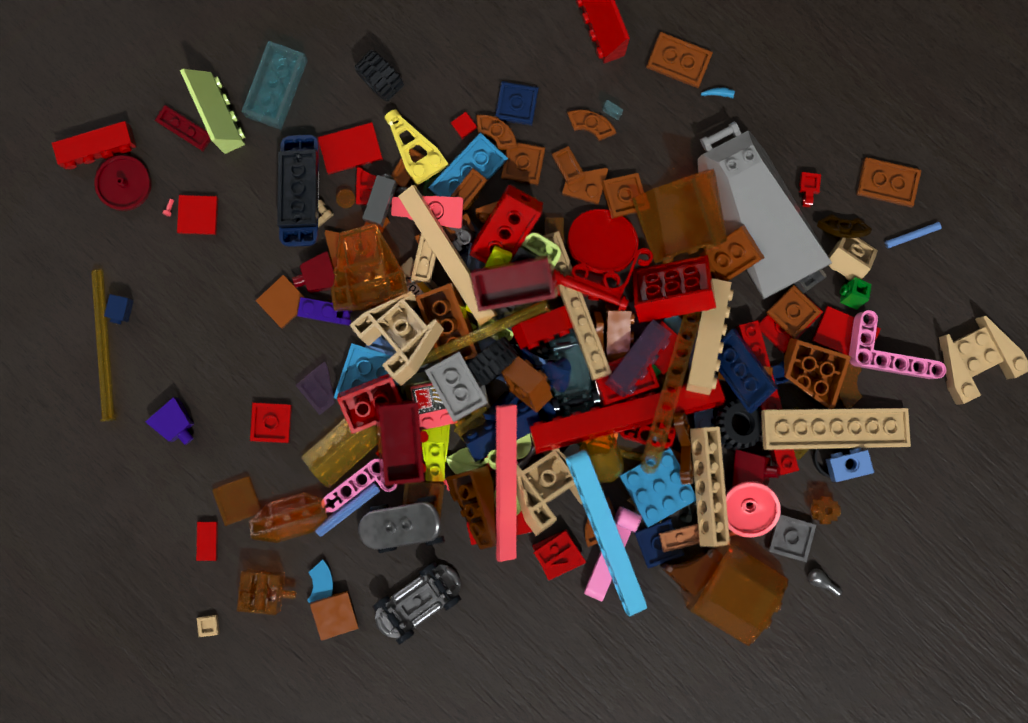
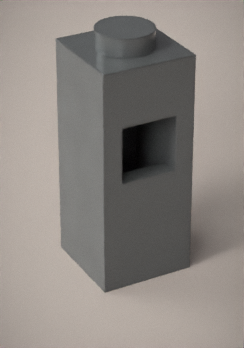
[363,174,397,227]

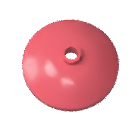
[726,482,781,537]

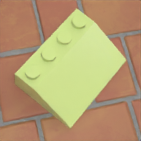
[180,69,246,154]

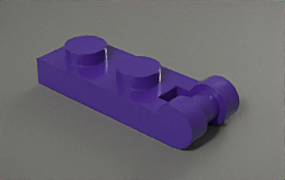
[297,297,354,326]

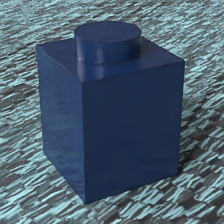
[104,294,134,324]

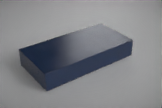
[483,392,520,421]

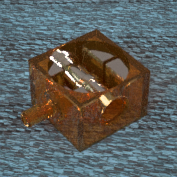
[237,569,296,615]

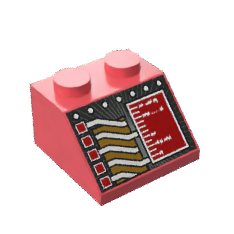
[410,382,457,431]

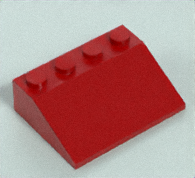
[576,0,630,63]
[633,255,716,323]

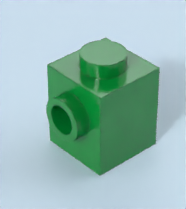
[840,277,872,310]

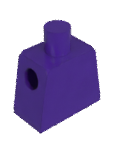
[145,397,194,445]

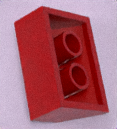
[337,373,403,434]

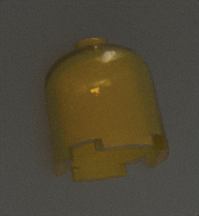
[579,435,624,483]

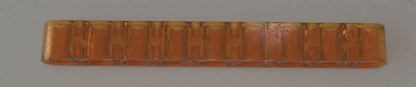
[641,312,701,474]

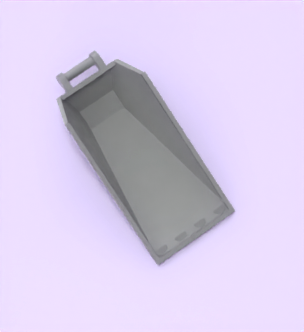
[698,121,832,299]

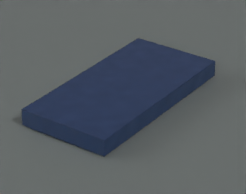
[717,329,778,413]

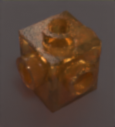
[811,496,841,524]

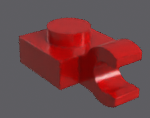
[799,172,821,208]

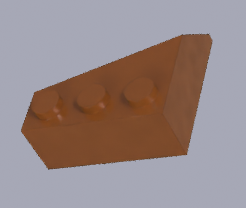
[784,338,851,409]

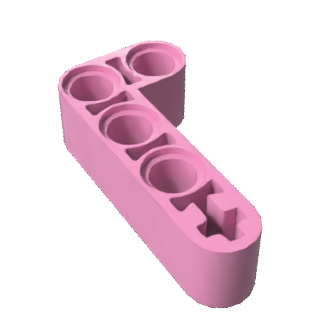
[322,459,399,512]

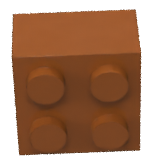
[502,356,553,413]

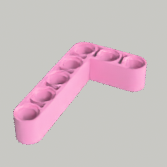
[849,310,946,379]
[584,506,642,602]

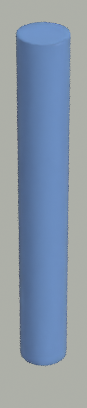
[885,222,942,249]

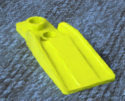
[421,424,450,482]

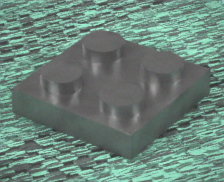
[768,515,816,562]

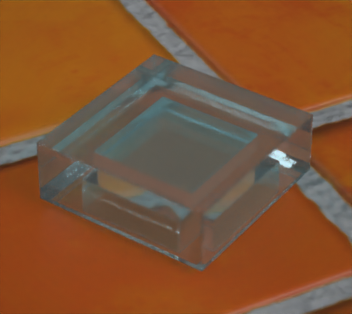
[603,100,623,120]

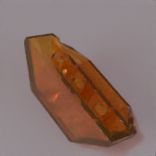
[249,492,327,543]

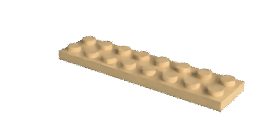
[761,408,911,450]

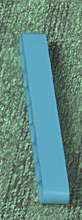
[566,450,647,617]

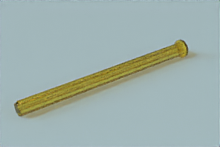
[91,269,116,422]
[420,300,551,367]

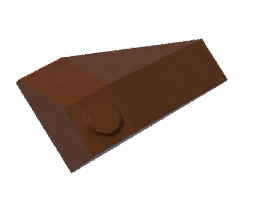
[446,465,496,549]

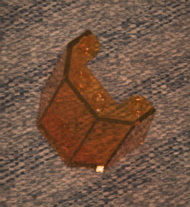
[632,169,727,264]
[686,543,789,646]

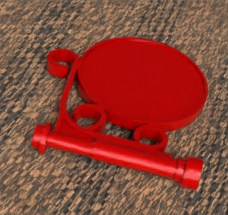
[554,209,653,311]

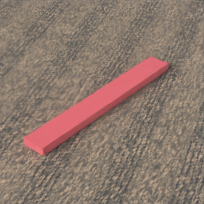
[496,404,517,562]

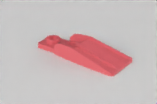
[391,196,463,228]

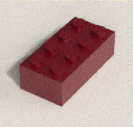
[470,255,558,312]
[375,400,424,486]

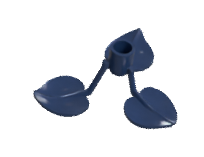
[514,343,571,422]

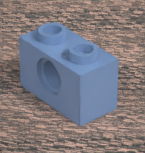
[826,447,874,482]

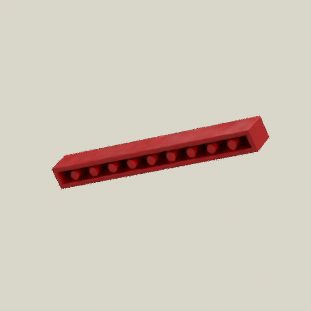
[530,378,725,454]

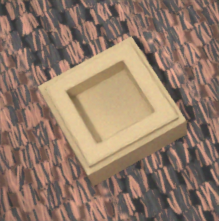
[197,615,220,637]

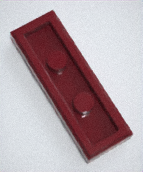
[155,105,211,152]

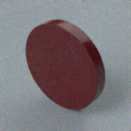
[94,155,151,211]

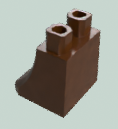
[661,548,724,596]

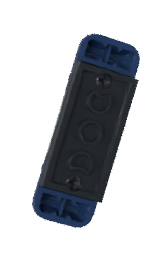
[277,135,319,247]

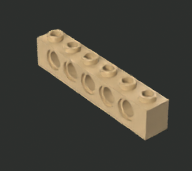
[690,427,730,547]

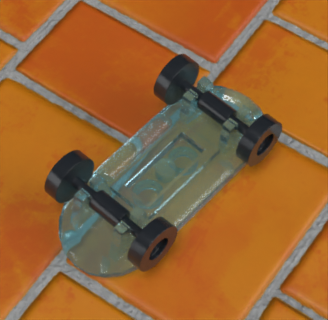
[540,330,601,418]

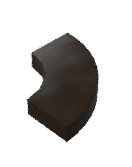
[817,214,872,238]

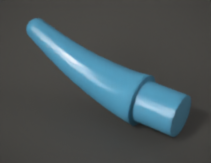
[701,88,735,98]

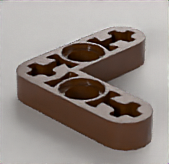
[674,412,694,485]

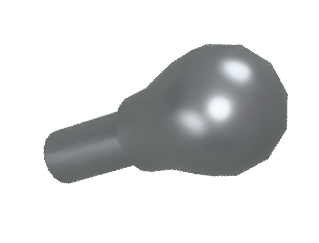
[808,569,842,596]

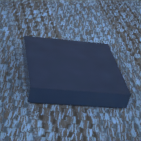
[495,81,539,126]
[634,519,684,569]

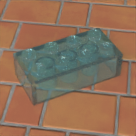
[241,41,308,130]

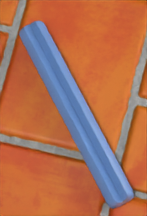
[314,483,380,537]

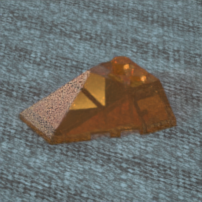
[331,223,408,311]

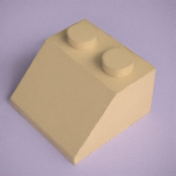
[828,237,878,281]

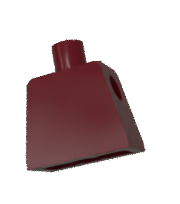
[292,251,341,293]
[732,450,780,486]

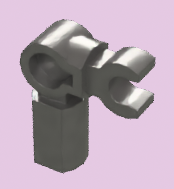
[448,220,475,253]

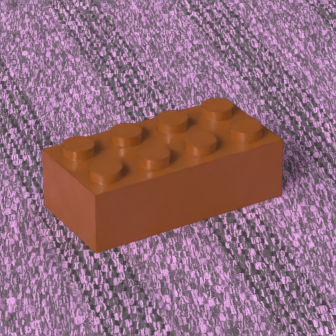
[415,283,481,362]

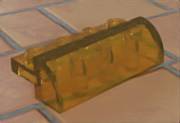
[301,418,378,488]

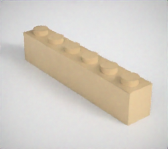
[686,278,734,395]

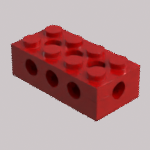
[469,184,543,264]

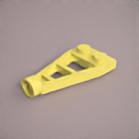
[384,109,448,186]

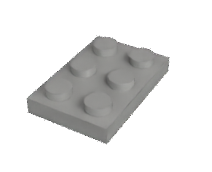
[425,352,488,422]

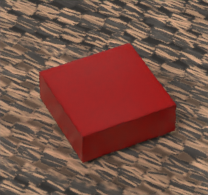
[451,112,477,139]

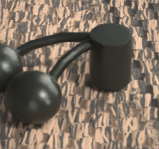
[680,501,697,522]

